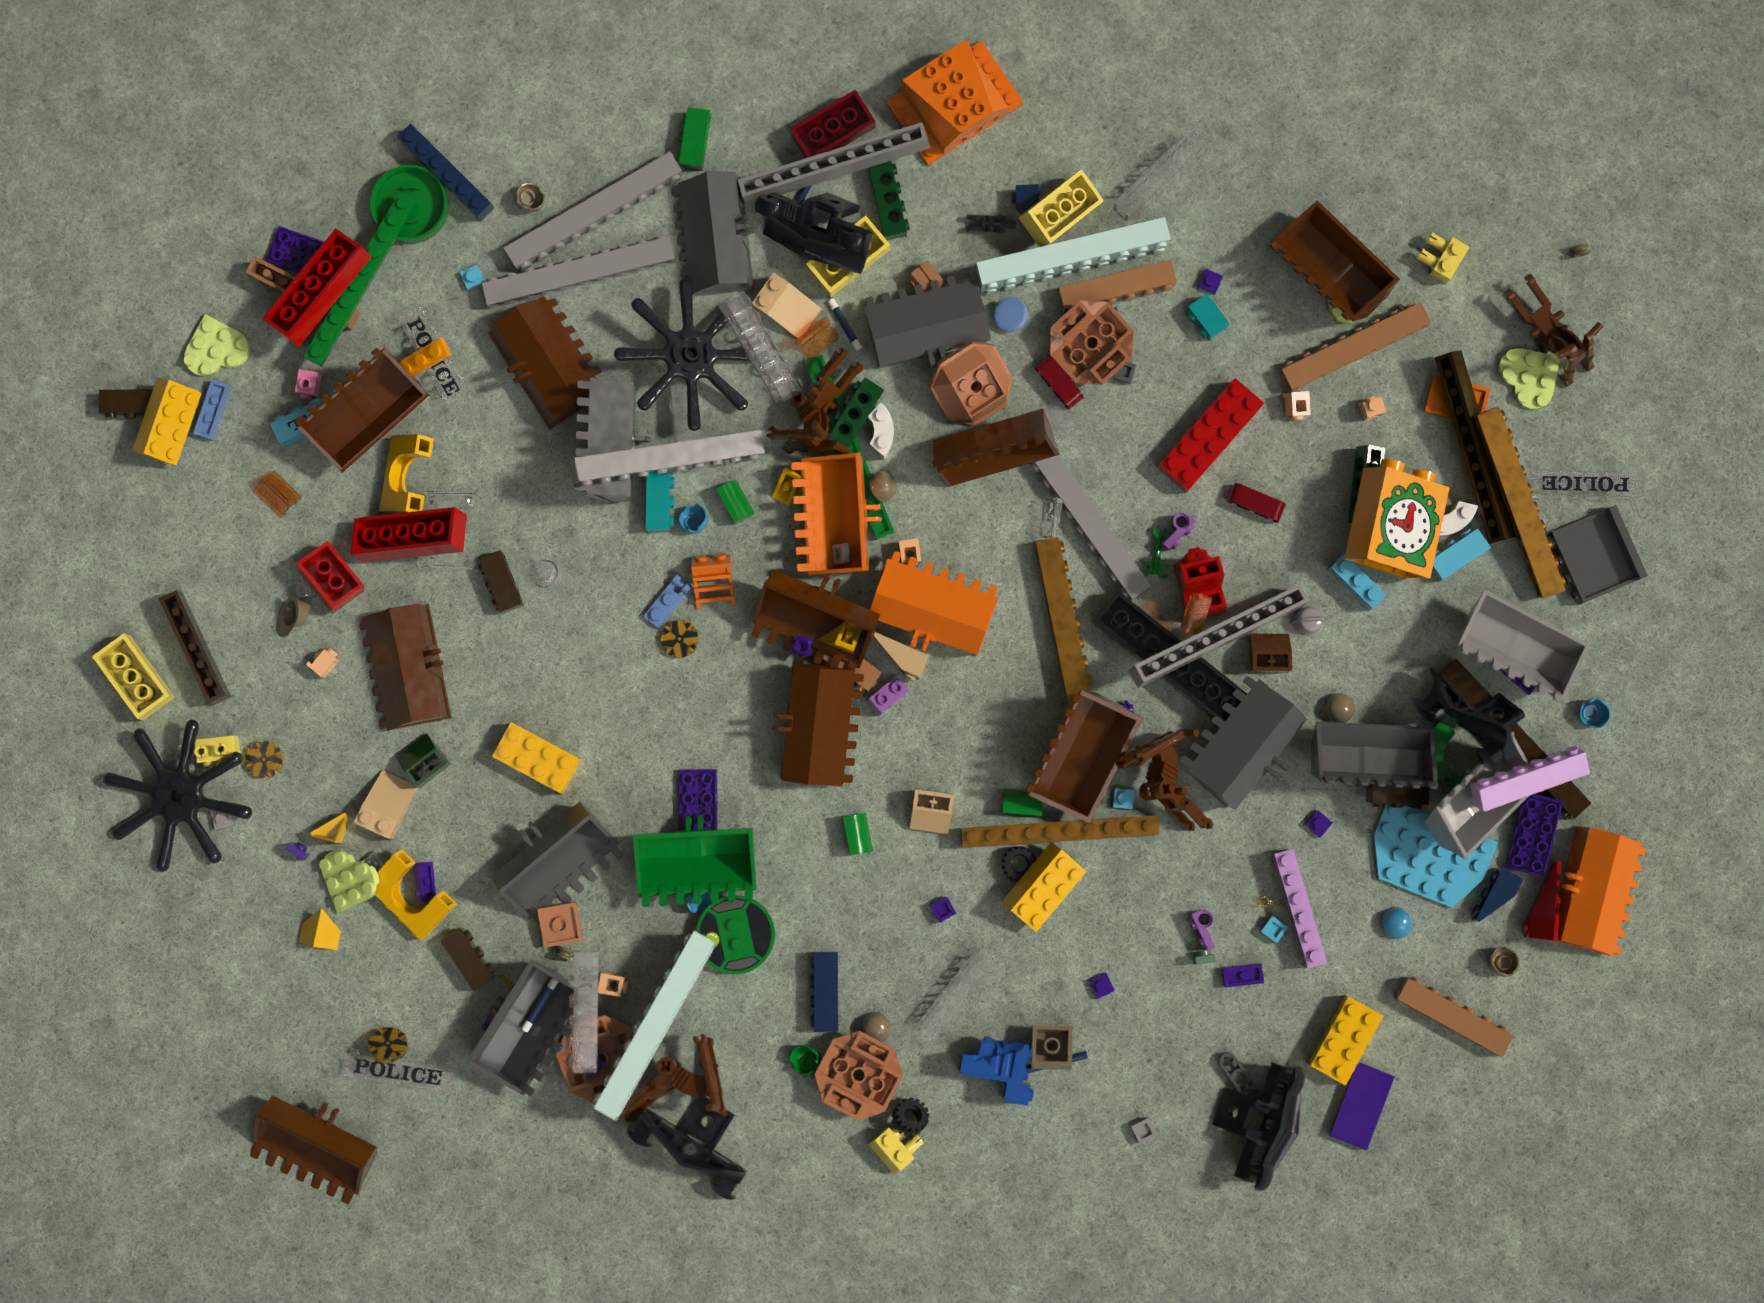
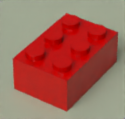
[296,541,364,614]

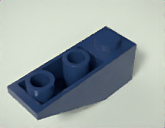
[1472,868,1524,922]

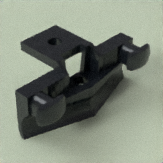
[755,192,873,274]
[1416,668,1525,771]
[1212,1062,1305,1191]
[627,1097,747,1200]

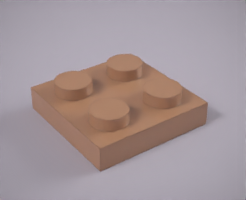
[537,901,583,948]

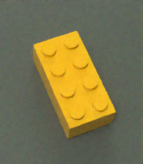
[132,378,201,466]
[492,722,582,794]
[1001,842,1086,932]
[1308,995,1383,1086]

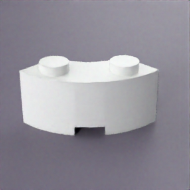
[868,402,894,459]
[1439,501,1478,538]

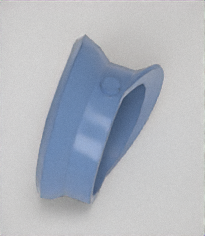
[993,297,1028,332]

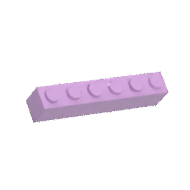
[1470,747,1590,812]
[1271,849,1327,969]

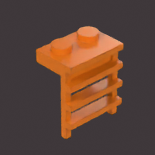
[691,553,735,609]

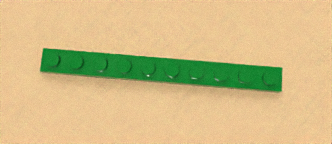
[304,192,417,367]
[804,355,895,540]

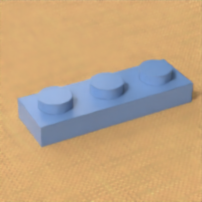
[193,379,232,441]

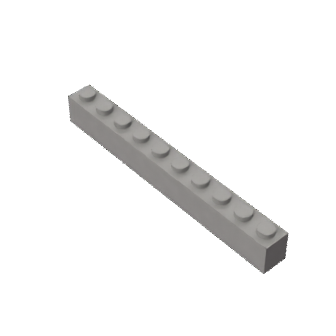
[738,122,930,205]
[504,151,683,271]
[482,235,676,309]
[570,430,765,486]
[1030,455,1151,601]
[1129,584,1309,688]

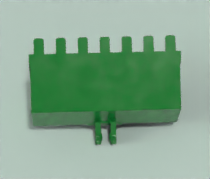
[633,815,757,907]

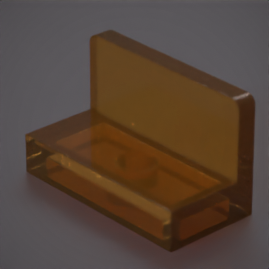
[796,316,840,359]
[254,471,302,518]
[1180,592,1212,636]

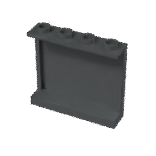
[1548,505,1648,605]

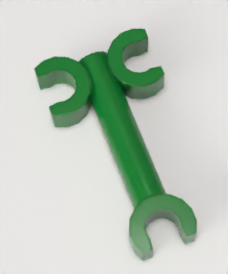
[1142,527,1169,579]

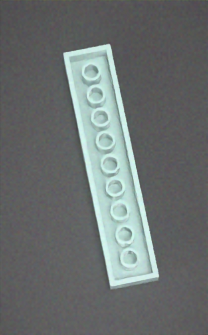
[975,217,1171,294]
[593,931,716,1120]

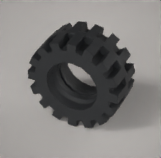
[1001,846,1036,882]
[891,1097,930,1137]

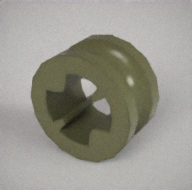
[1571,243,1590,258]
[555,945,575,961]

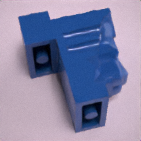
[959,1036,1034,1106]

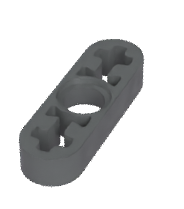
[1218,1052,1261,1100]

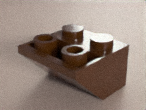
[1249,633,1292,673]

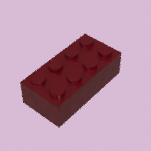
[790,89,876,158]

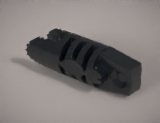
[966,214,1016,233]

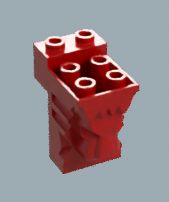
[1173,547,1227,622]

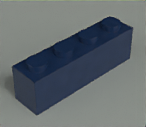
[810,952,839,1032]

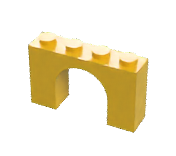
[379,434,434,514]
[374,849,457,941]

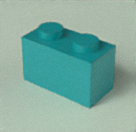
[1187,293,1230,341]

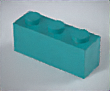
[646,472,675,532]

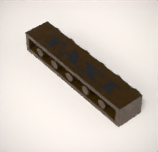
[159,590,231,705]

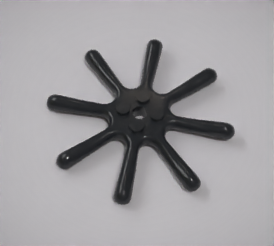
[614,279,764,431]
[103,720,252,872]

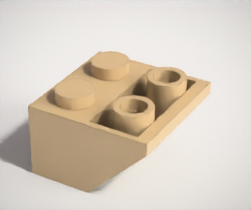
[910,789,954,834]

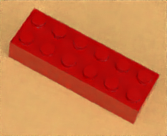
[262,228,372,347]
[1157,378,1264,493]
[350,507,467,562]

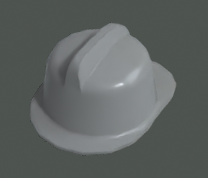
[1284,606,1325,638]

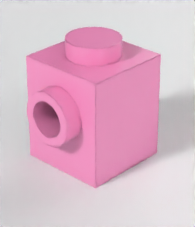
[295,369,322,400]

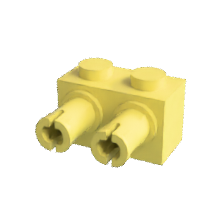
[1417,232,1469,284]
[194,735,240,767]
[868,1128,924,1174]

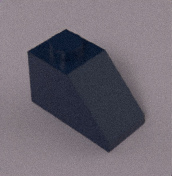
[1011,184,1039,214]

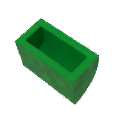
[716,480,755,525]
[1002,790,1043,817]
[843,813,873,856]

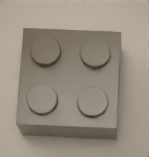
[1032,1025,1072,1070]

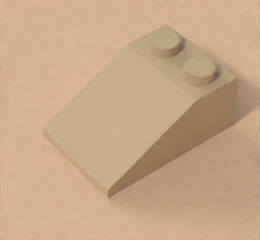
[752,272,822,340]
[874,632,929,681]
[354,770,417,839]

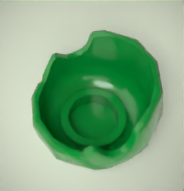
[789,1045,821,1076]

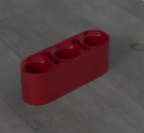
[1034,355,1084,410]
[1227,483,1286,523]

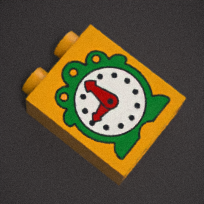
[1344,459,1450,579]

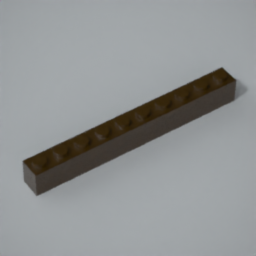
[1434,350,1516,544]
[1438,659,1591,819]

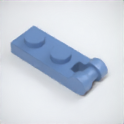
[643,574,693,629]

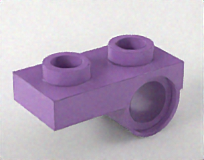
[1162,513,1195,551]
[867,676,909,716]
[1188,910,1215,950]

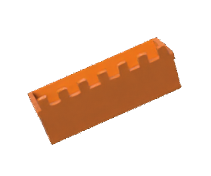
[790,453,881,575]
[870,551,998,655]
[1555,826,1646,957]

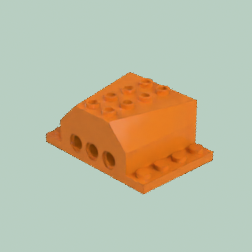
[886,38,1024,166]

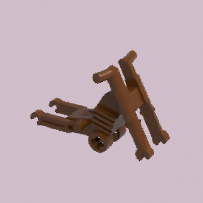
[1503,274,1603,387]
[766,348,863,454]
[1115,729,1213,831]
[619,1034,727,1122]

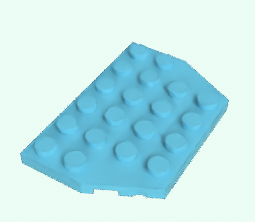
[1373,804,1498,908]

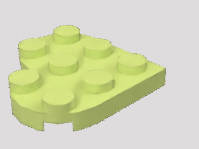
[184,314,250,377]
[1499,348,1560,410]
[319,850,379,913]

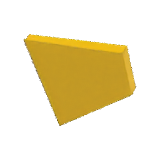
[772,467,803,506]
[817,621,863,654]
[310,813,350,843]
[298,908,341,950]

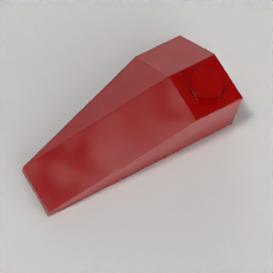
[1522,862,1561,941]

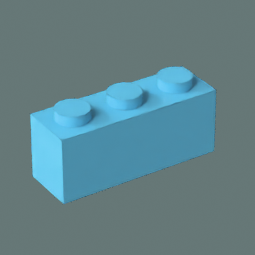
[1432,529,1491,582]
[1328,554,1386,611]

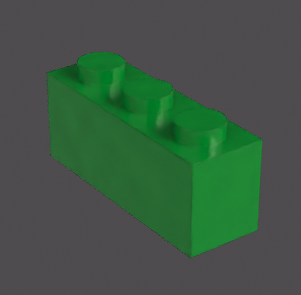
[676,107,711,171]

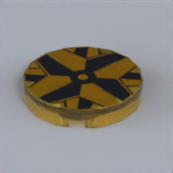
[660,620,699,659]
[244,740,285,779]
[368,1027,408,1063]

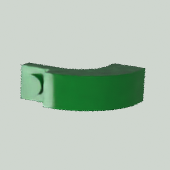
[1433,720,1463,789]

